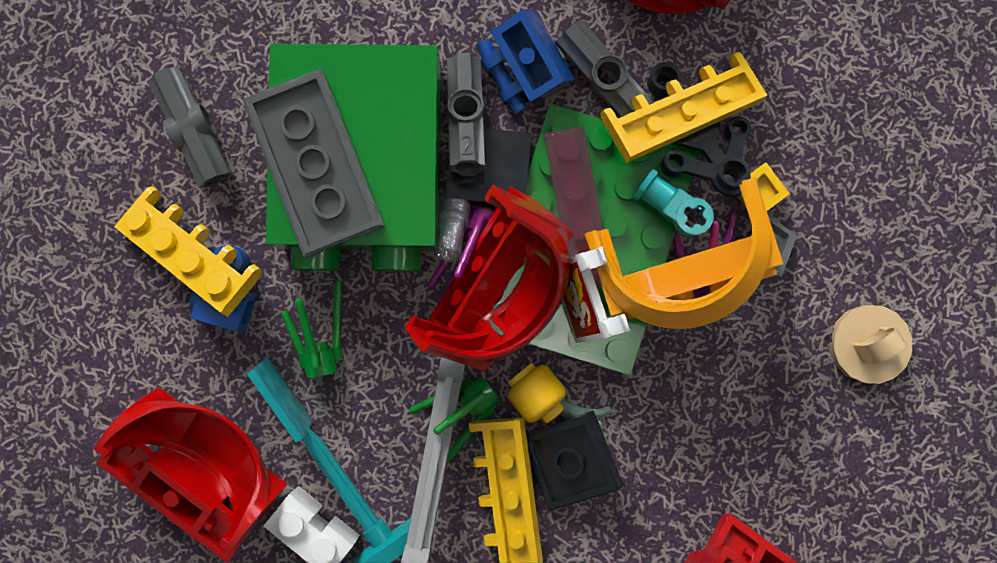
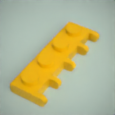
[601,52,767,163]
[114,186,262,317]
[468,417,543,563]

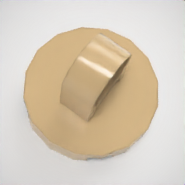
[830,305,912,384]

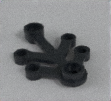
[647,62,752,197]

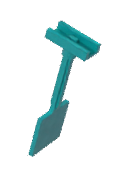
[247,357,411,563]

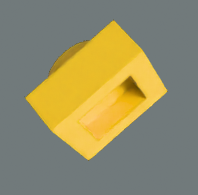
[737,163,790,211]

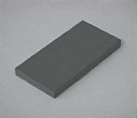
[242,68,385,258]

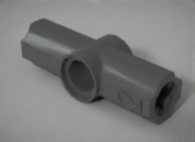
[555,19,654,118]
[447,53,485,176]
[148,66,233,188]

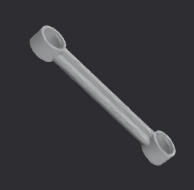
[401,358,465,563]

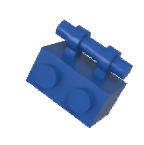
[476,9,575,115]

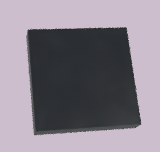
[445,129,531,208]
[526,410,624,511]

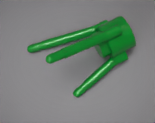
[281,280,343,378]
[409,376,501,465]

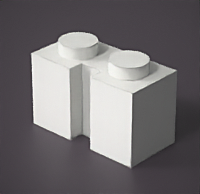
[264,486,360,563]

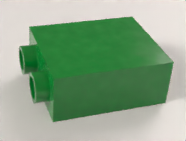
[266,44,442,272]

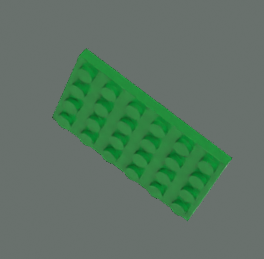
[490,103,699,376]

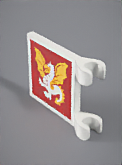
[562,247,631,343]

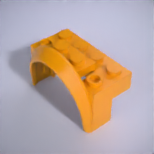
[585,177,783,329]

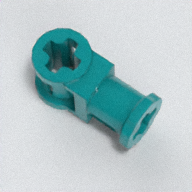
[632,168,714,237]

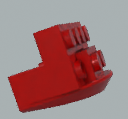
[404,184,574,372]

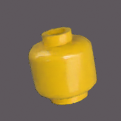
[507,363,567,424]

